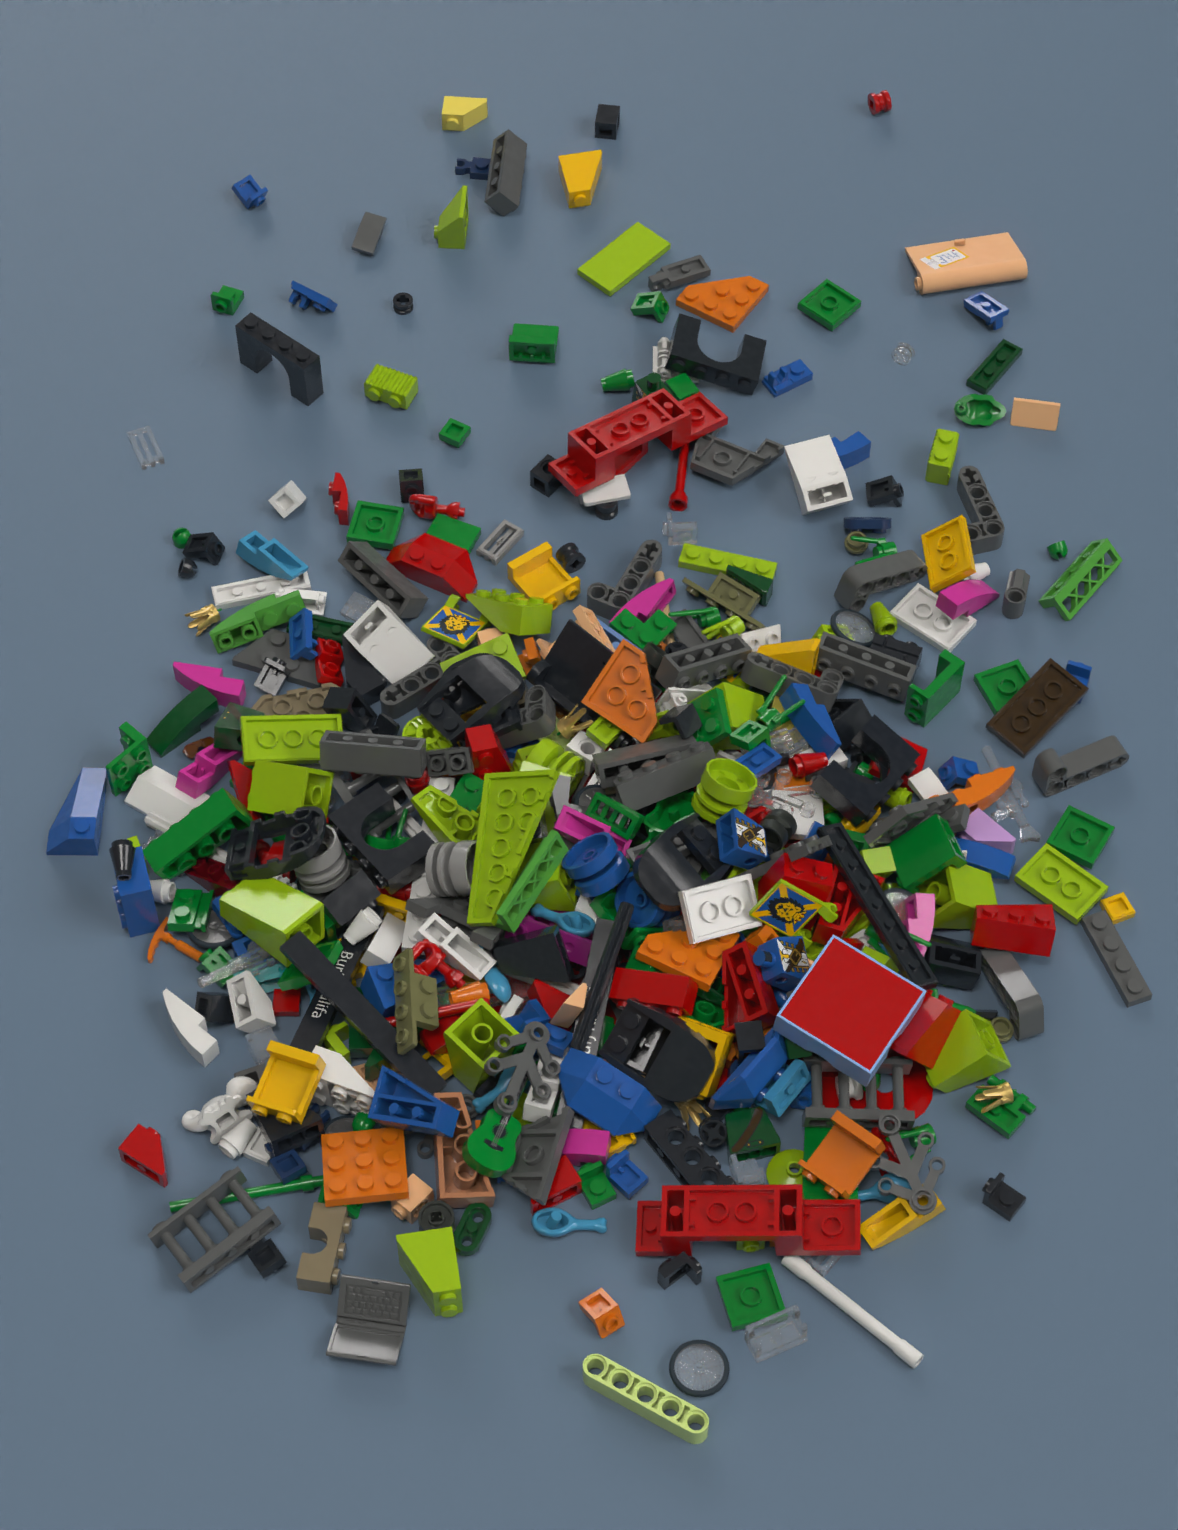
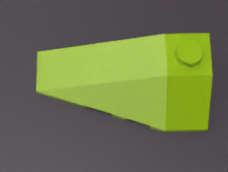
[410,785,479,843]

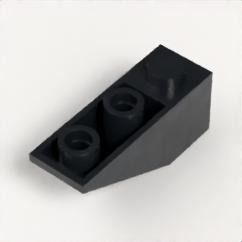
[342,635,387,706]

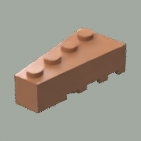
[433,1092,496,1208]

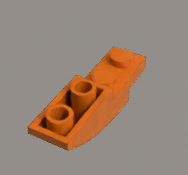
[928,766,1016,815]

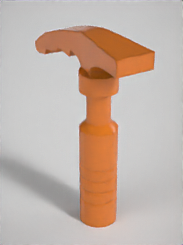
[147,917,204,963]

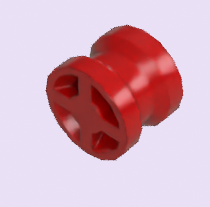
[868,90,892,115]

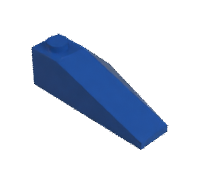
[46,768,108,856]

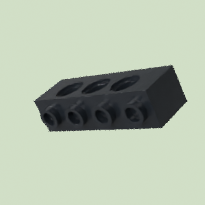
[644,1109,737,1185]

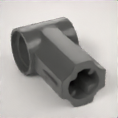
[1002,569,1030,619]

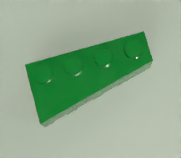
[143,788,254,880]

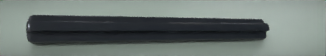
[570,902,634,1052]

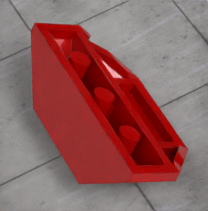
[386,533,478,603]

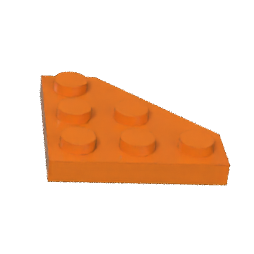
[676,276,769,333]
[581,639,659,743]
[635,928,740,992]

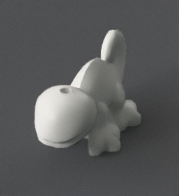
[182,1076,258,1144]

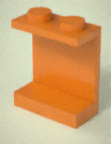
[798,1110,886,1199]

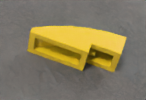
[861,1184,946,1250]

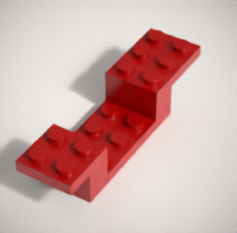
[548,388,728,497]
[635,1184,861,1256]

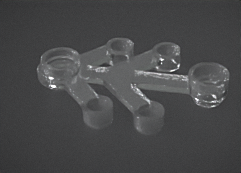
[748,769,823,818]

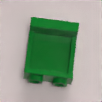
[904,649,965,728]
[886,814,967,894]
[590,886,670,950]

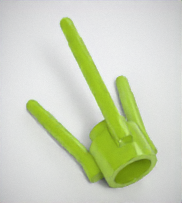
[701,615,745,640]

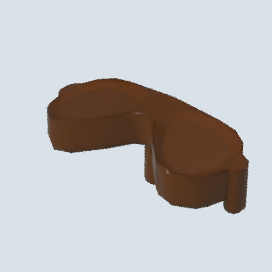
[182,737,214,759]

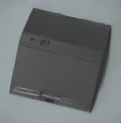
[326,1274,411,1366]

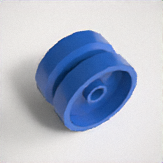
[561,832,630,898]
[615,871,681,928]

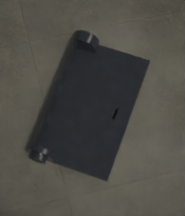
[526,619,662,749]

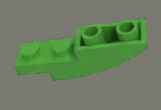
[209,590,306,654]

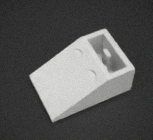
[784,435,853,515]
[343,600,434,684]
[311,1045,377,1123]

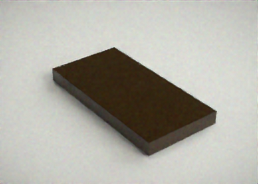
[985,658,1089,759]

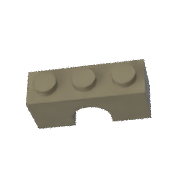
[296,1202,352,1295]

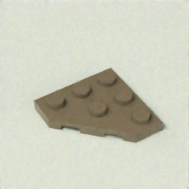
[251,682,339,715]

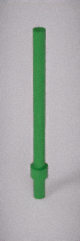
[169,1174,324,1213]

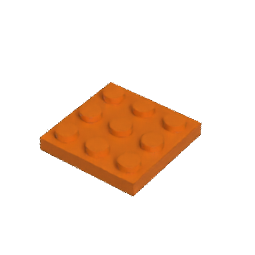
[321,1127,409,1207]

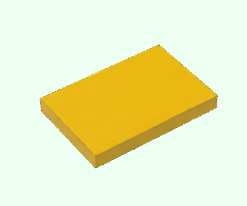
[921,515,976,593]

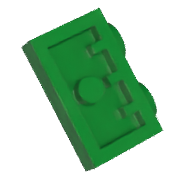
[509,323,559,363]
[105,721,153,796]

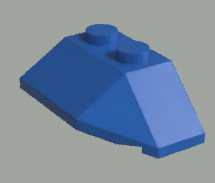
[708,1027,788,1110]
[557,1048,662,1136]

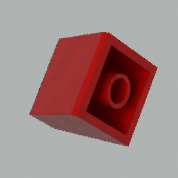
[758,853,833,933]
[890,989,961,1069]

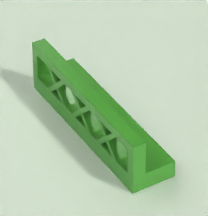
[1039,538,1123,621]
[494,830,569,933]

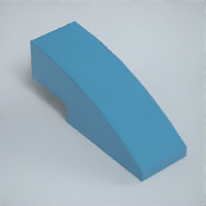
[236,530,309,581]

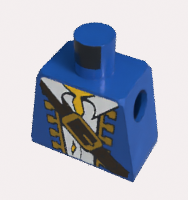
[716,808,774,870]
[753,936,810,992]

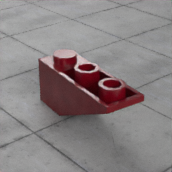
[184,857,241,897]

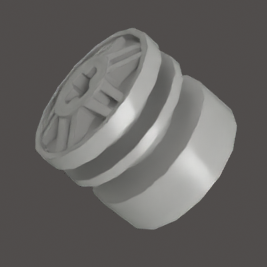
[294,825,351,894]
[425,840,477,897]

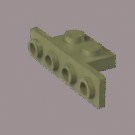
[682,572,765,631]
[392,948,439,1055]

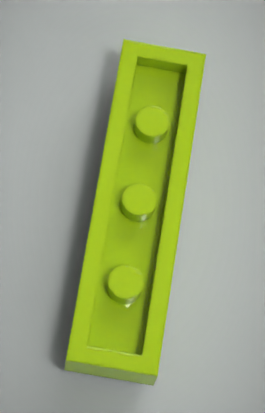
[678,543,777,580]

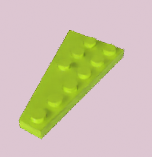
[467,769,560,927]

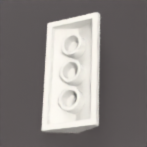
[124,766,210,823]

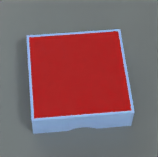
[773,934,927,1087]

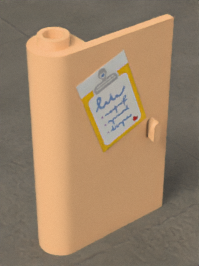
[905,232,1028,295]

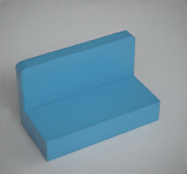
[755,1058,811,1117]

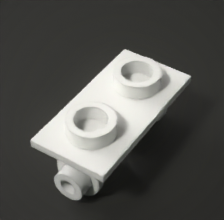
[275,587,327,616]
[739,624,781,653]

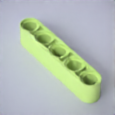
[583,1354,709,1444]

